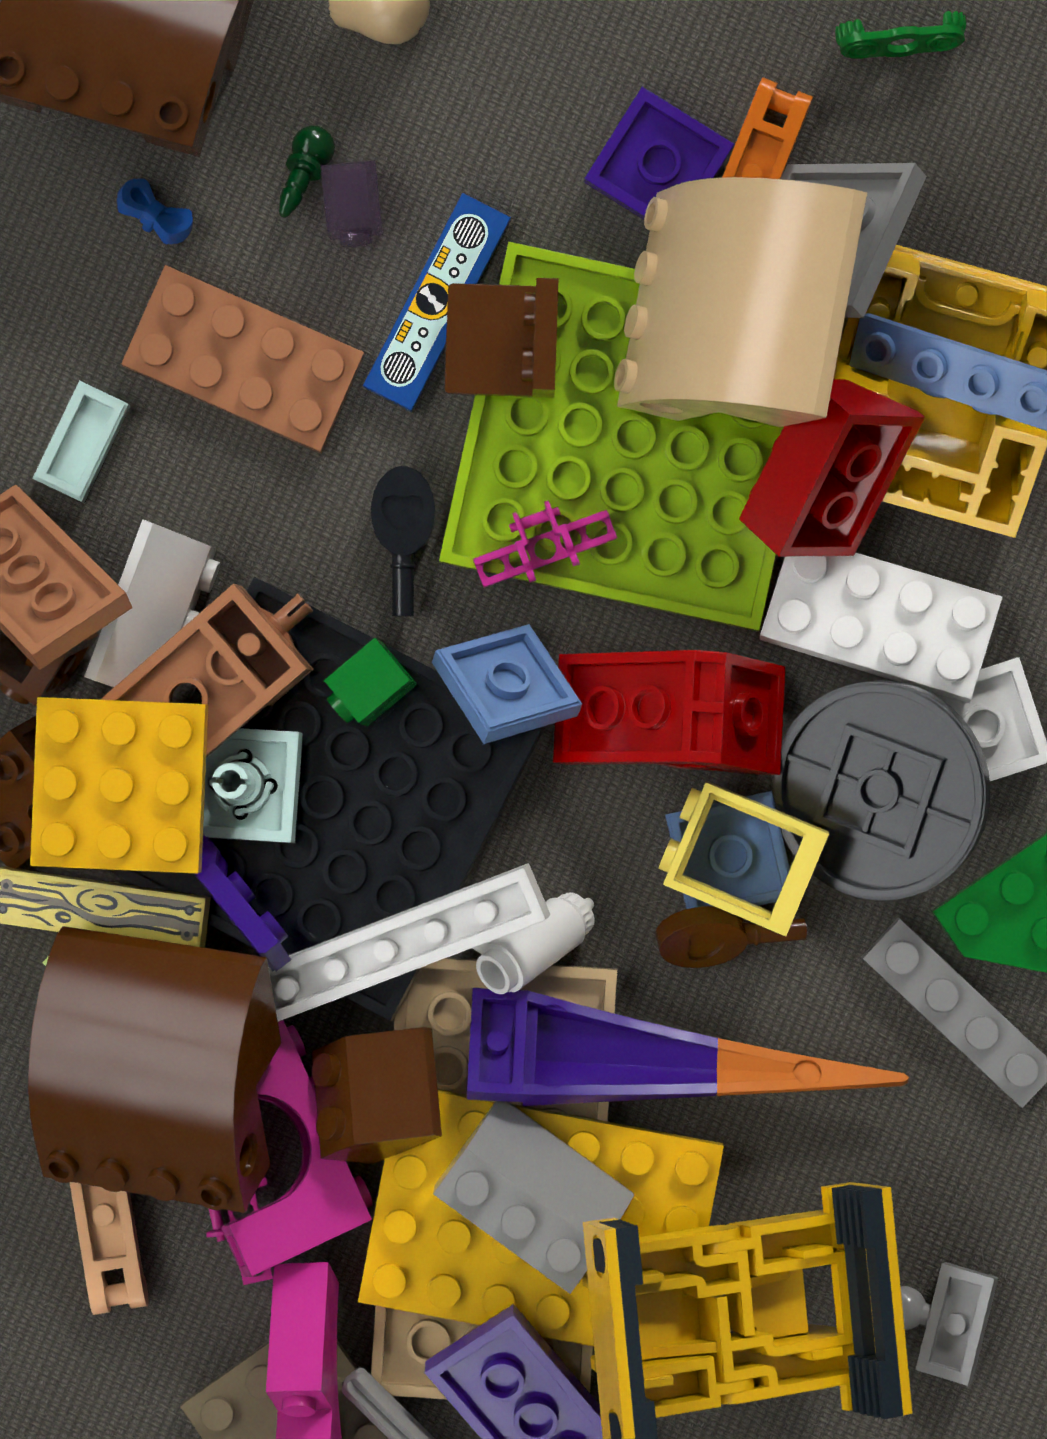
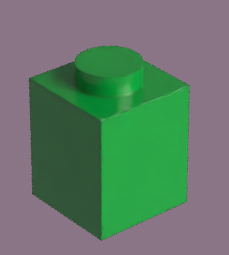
[324,638,417,727]

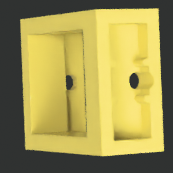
[658,781,829,936]

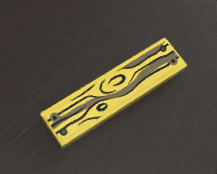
[0,867,211,948]

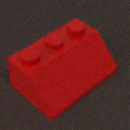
[739,379,925,557]

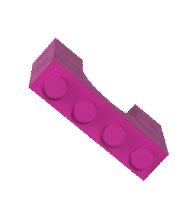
[221,1020,373,1277]

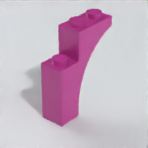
[266,1262,342,1439]

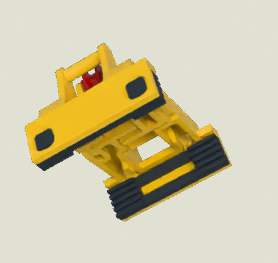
[583,1182,913,1439]

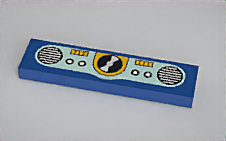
[363,193,511,412]

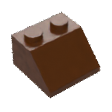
[312,1027,442,1164]

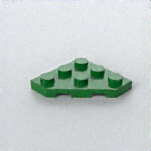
[931,832,1047,973]

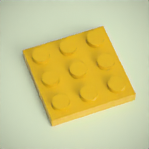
[30,697,208,874]

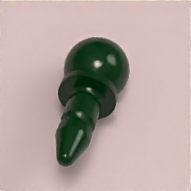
[279,125,335,218]

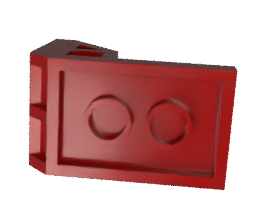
[553,650,786,775]

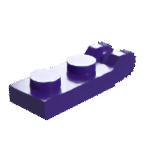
[193,833,291,972]

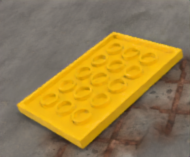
[358,1090,724,1358]

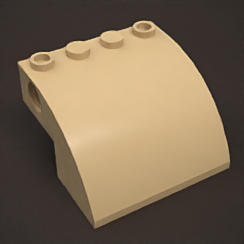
[614,177,867,427]

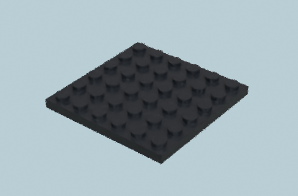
[106,577,545,1021]

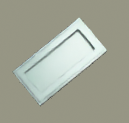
[32,380,130,503]

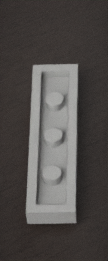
[861,918,1047,1108]

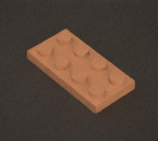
[121,265,365,454]
[0,485,133,670]

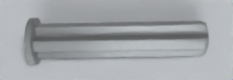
[342,1368,435,1439]

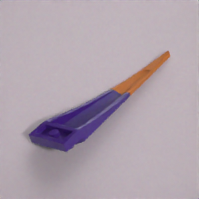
[467,988,909,1106]

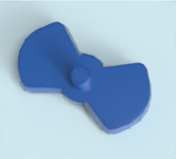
[116,179,193,244]

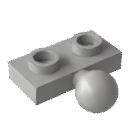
[901,1262,999,1386]

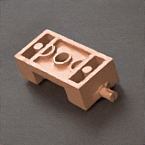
[100,584,313,758]

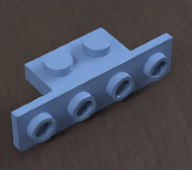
[849,313,1047,431]

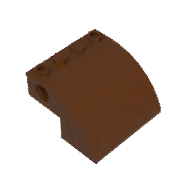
[0,0,254,157]
[28,926,281,1213]

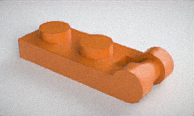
[722,77,813,179]

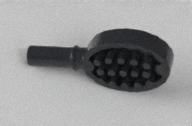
[371,466,435,617]

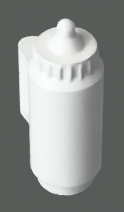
[472,892,594,994]

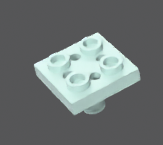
[203,728,303,843]

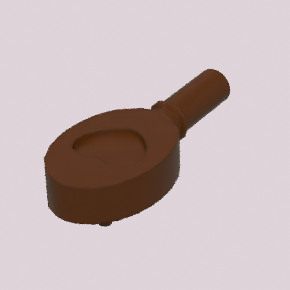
[655,906,807,968]

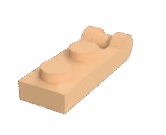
[70,1182,148,1315]

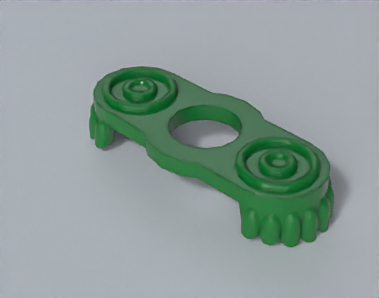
[835,11,966,59]

